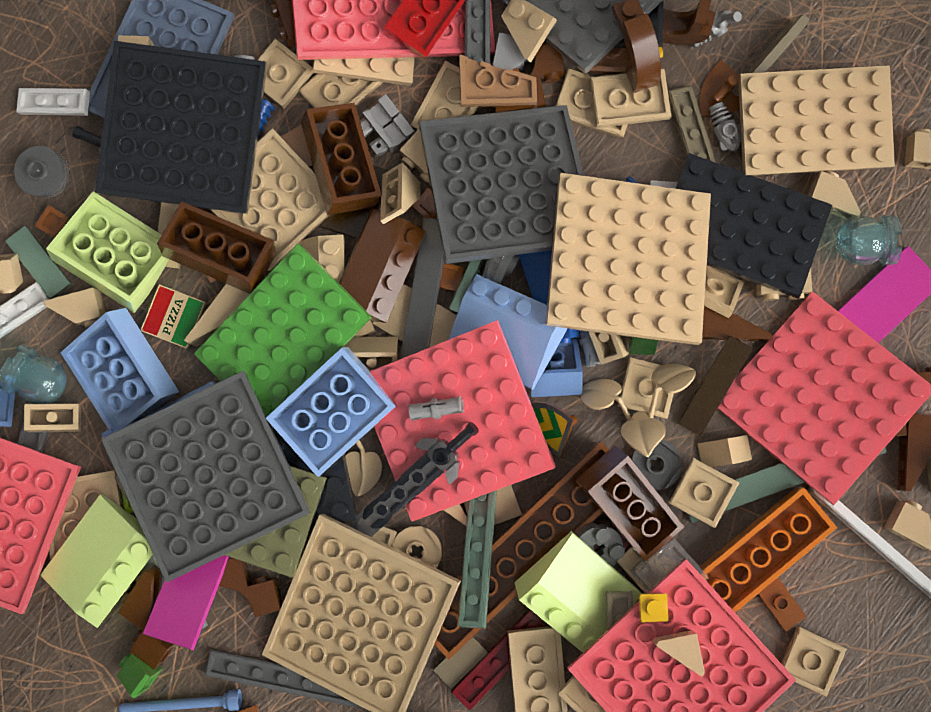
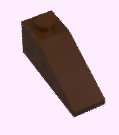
[702,306,772,341]
[897,414,931,491]

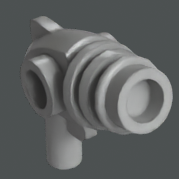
[691,10,742,48]
[709,102,741,151]

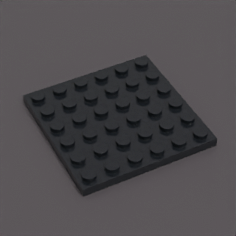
[95,41,268,214]

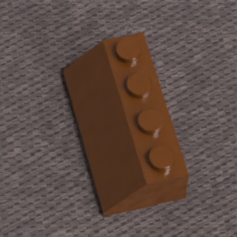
[339,209,426,323]

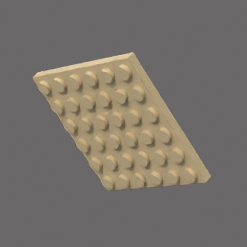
[545,173,711,345]
[262,514,461,712]

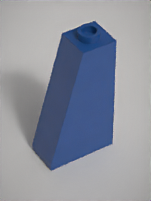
[519,250,580,343]

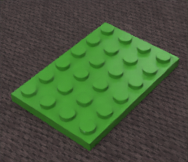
[194,244,372,417]

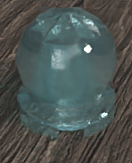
[837,215,902,266]
[0,344,67,404]

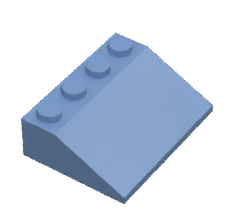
[448,274,568,390]
[61,308,179,430]
[266,347,396,477]

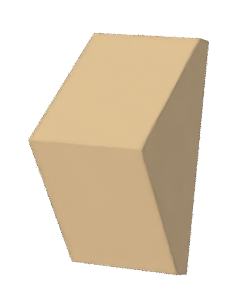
[697,435,752,467]
[652,630,705,677]

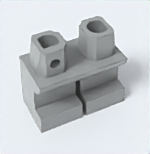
[360,94,415,157]

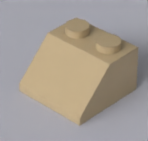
[299,235,347,283]

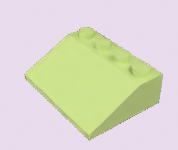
[46,191,169,313]
[41,494,153,628]
[515,531,641,652]

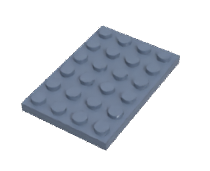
[88,0,235,119]

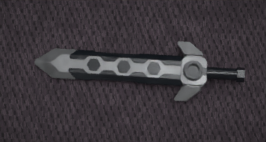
[350,422,479,537]

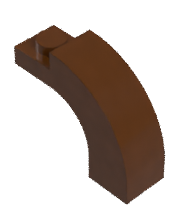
[611,0,661,93]
[663,0,716,45]

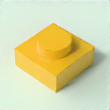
[639,593,668,622]

